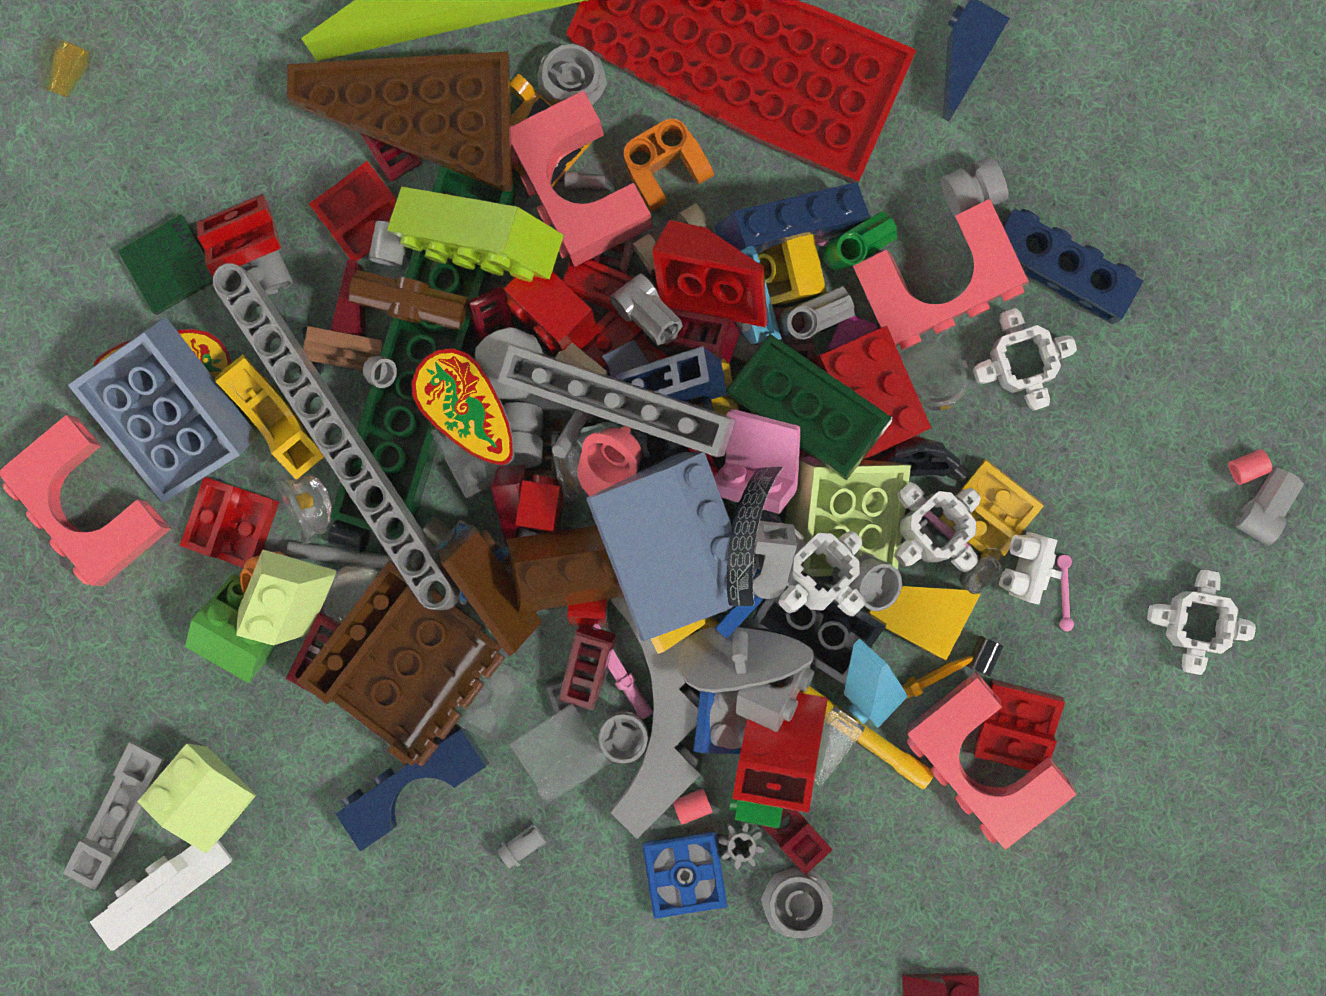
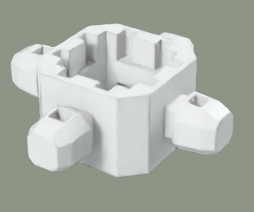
[973,308,1077,411]
[894,482,981,572]
[779,529,866,616]
[1147,570,1256,675]

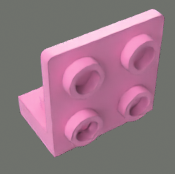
[714,409,800,514]

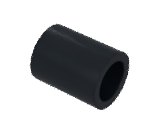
[328,520,370,553]
[966,636,1004,677]

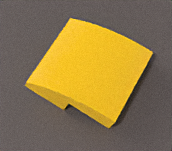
[939,458,1044,565]

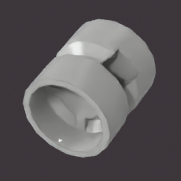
[941,156,1008,218]
[500,402,544,469]
[832,549,902,611]
[599,710,648,764]

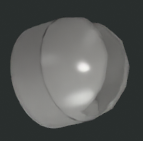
[363,356,397,388]

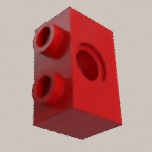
[515,475,566,532]

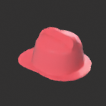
[578,425,642,496]

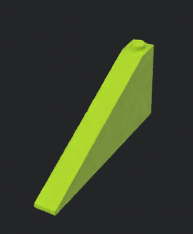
[301,0,586,61]

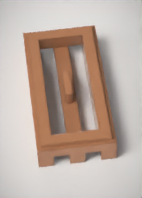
[302,326,382,371]

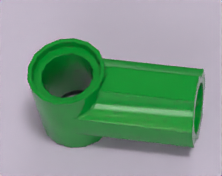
[822,211,898,270]

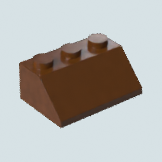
[506,525,624,613]
[437,526,542,656]

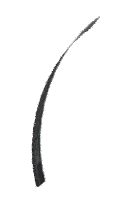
[727,467,783,606]

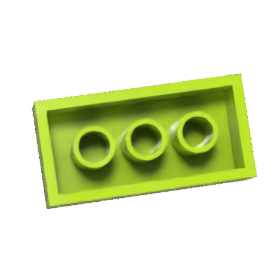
[387,186,564,282]

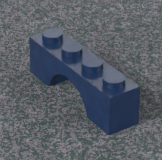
[714,182,870,256]
[336,726,489,852]

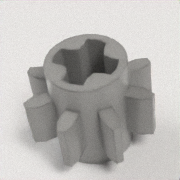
[718,822,765,869]

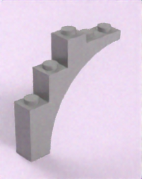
[610,597,701,839]

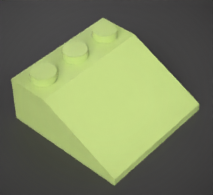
[785,456,911,577]

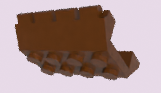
[297,560,505,767]

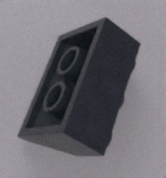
[750,571,887,685]

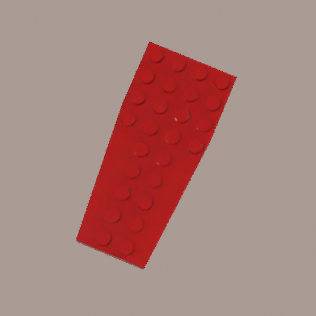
[566,0,917,183]

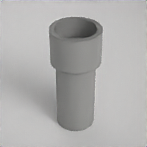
[564,172,605,191]

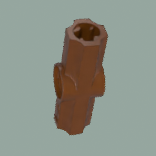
[348,270,468,330]

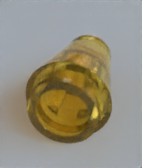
[47,39,91,98]

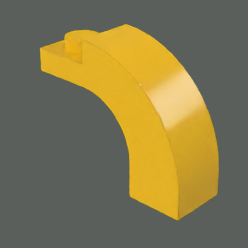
[214,354,324,480]

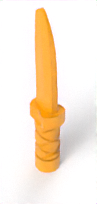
[902,656,973,701]

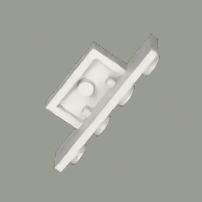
[90,840,232,951]

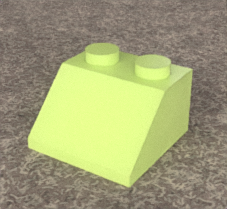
[236,549,336,645]
[137,744,256,853]

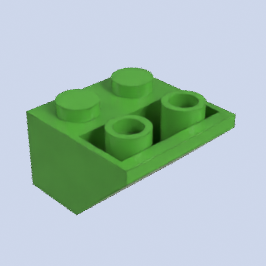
[185,574,276,683]

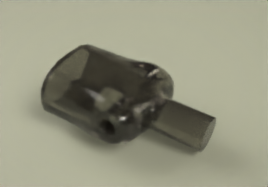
[959,548,1005,594]

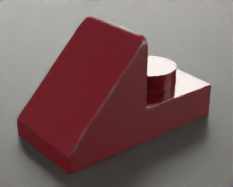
[902,972,979,996]

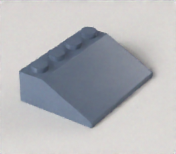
[68,317,259,503]
[586,451,756,641]

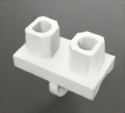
[999,531,1063,605]

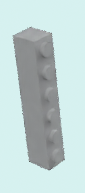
[498,345,736,457]

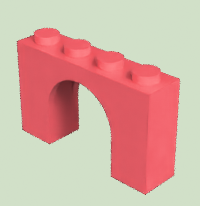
[511,90,653,267]
[853,199,1029,350]
[0,415,171,586]
[906,672,1077,850]

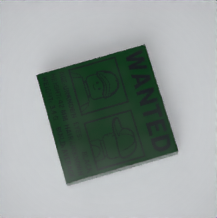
[118,215,213,315]

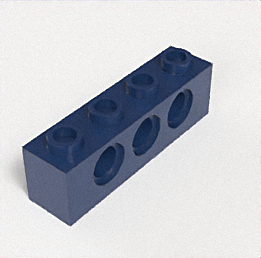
[1002,208,1144,324]

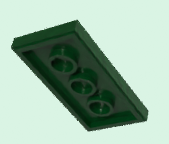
[725,334,892,481]

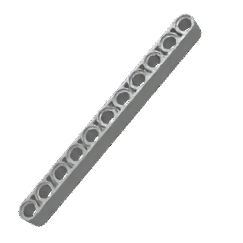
[213,263,460,610]

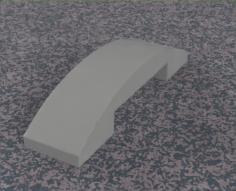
[63,741,165,891]

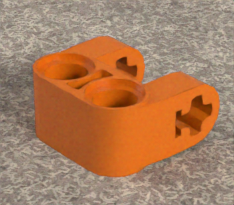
[624,119,714,212]

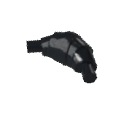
[877,436,968,482]

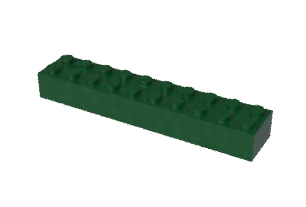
[330,165,517,538]

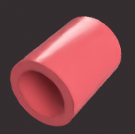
[1228,449,1272,485]
[673,788,713,825]

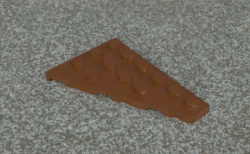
[287,51,512,191]

